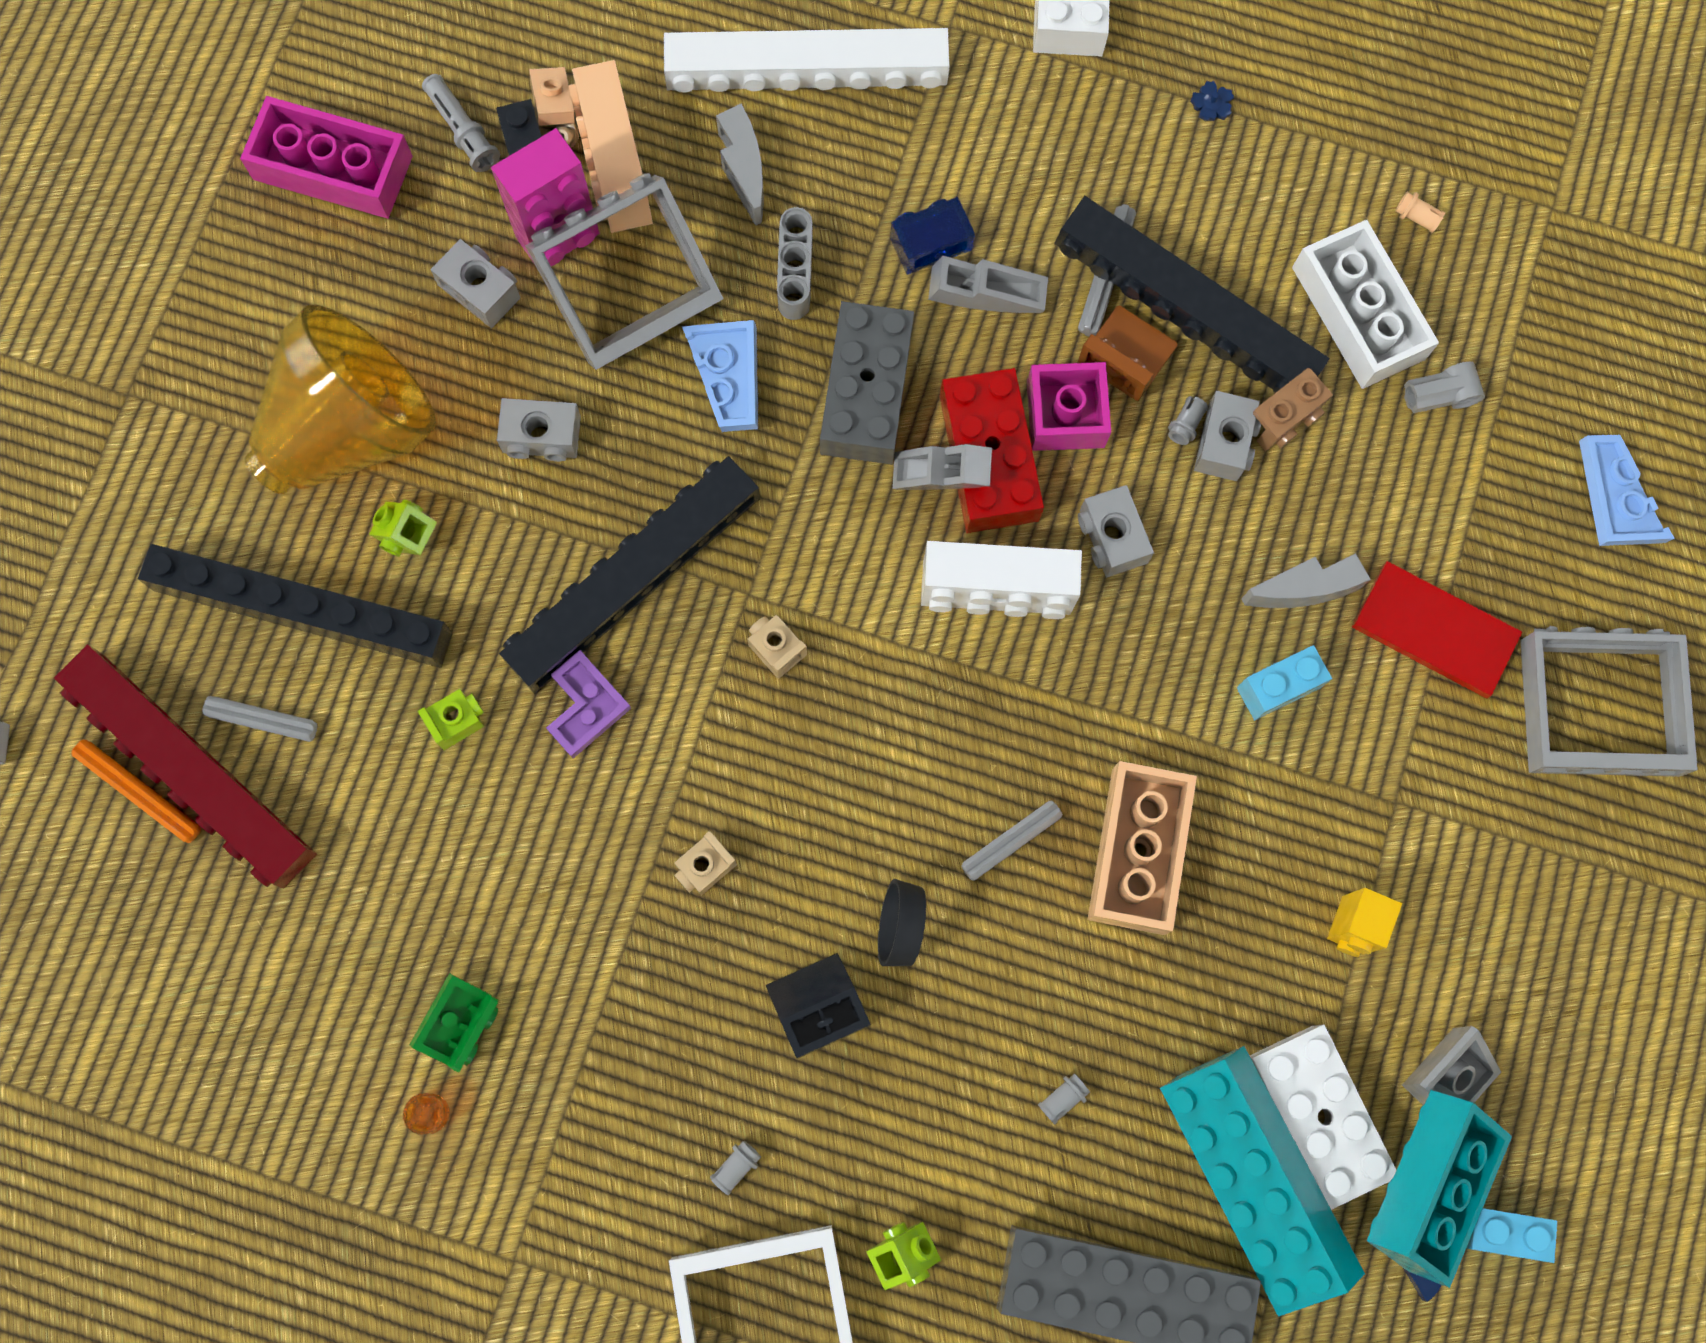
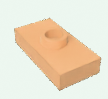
[529,67,575,126]

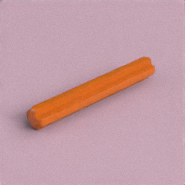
[71,739,201,843]

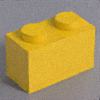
[1327,888,1403,957]

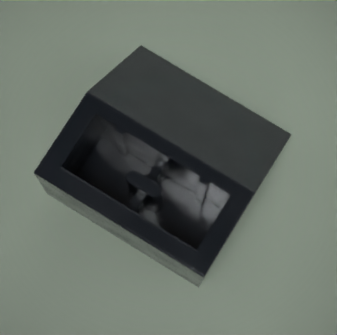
[765,953,871,1059]

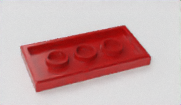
[1351,561,1522,699]

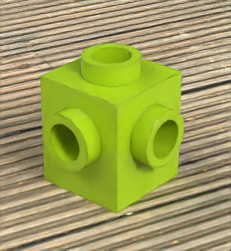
[369,499,437,557]
[866,1222,941,1290]

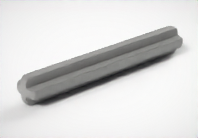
[1078,204,1136,337]

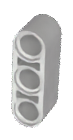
[777,207,813,320]

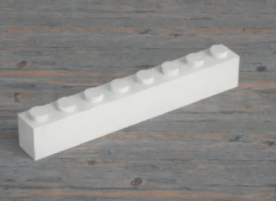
[664,28,949,93]

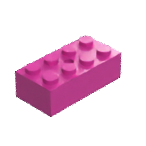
[240,96,413,219]
[491,128,600,266]

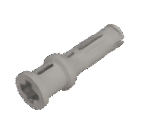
[422,74,500,172]

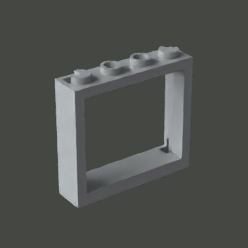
[525,173,723,370]
[1520,626,1698,777]

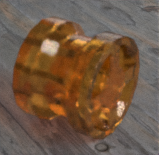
[403,1093,450,1135]

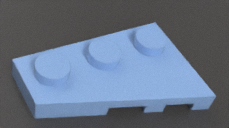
[682,320,758,432]
[1579,435,1674,546]

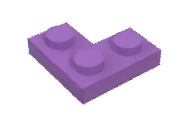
[546,650,631,758]

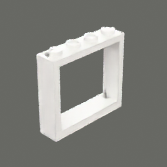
[669,1225,853,1343]

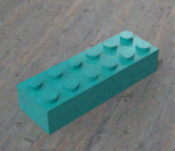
[1160,1046,1365,1317]

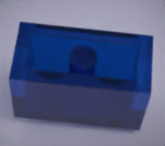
[890,197,975,275]

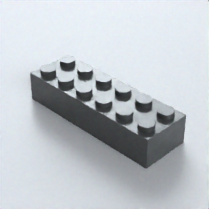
[996,1225,1261,1343]

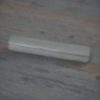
[202,696,318,742]
[961,800,1063,881]

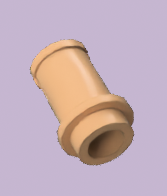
[1395,192,1445,233]

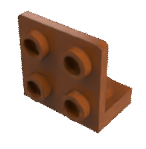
[1078,306,1178,402]

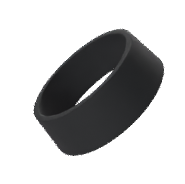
[878,879,926,966]

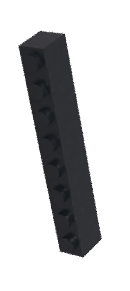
[1054,195,1330,394]
[499,456,760,694]
[137,543,453,668]

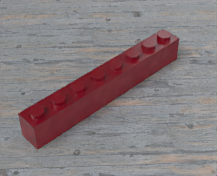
[54,644,317,889]

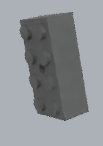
[820,301,914,465]

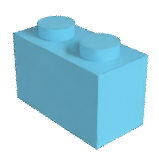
[1236,645,1332,721]
[1467,1208,1557,1263]

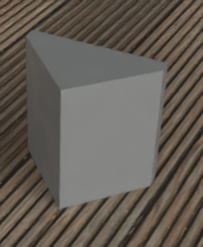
[1402,1026,1501,1105]

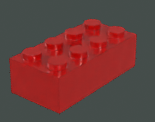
[939,368,1044,534]

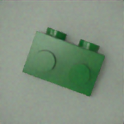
[409,973,499,1073]

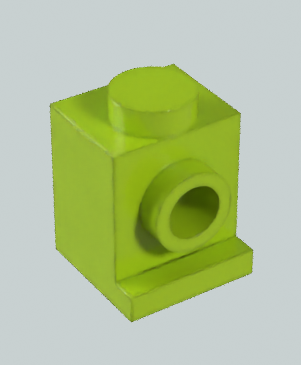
[418,689,484,751]

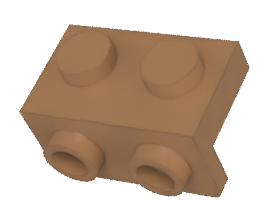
[1253,368,1333,452]

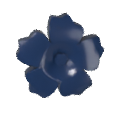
[1190,81,1234,121]

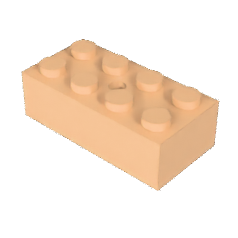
[568,60,653,233]
[1087,761,1197,935]

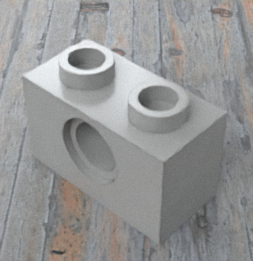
[430,239,520,329]
[1194,391,1261,481]
[497,398,581,462]
[1078,485,1154,578]

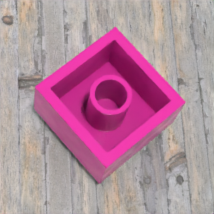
[1027,362,1111,451]

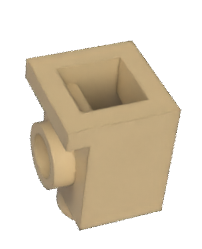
[748,615,807,679]
[674,831,737,896]

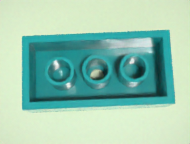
[1367,1090,1512,1288]

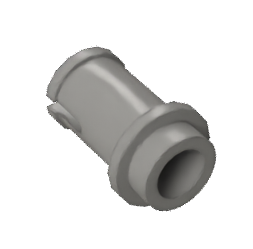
[1168,396,1208,445]
[1038,1074,1090,1125]
[710,1141,761,1195]

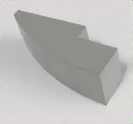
[716,104,764,225]
[928,256,1048,313]
[892,444,992,490]
[1242,553,1371,608]

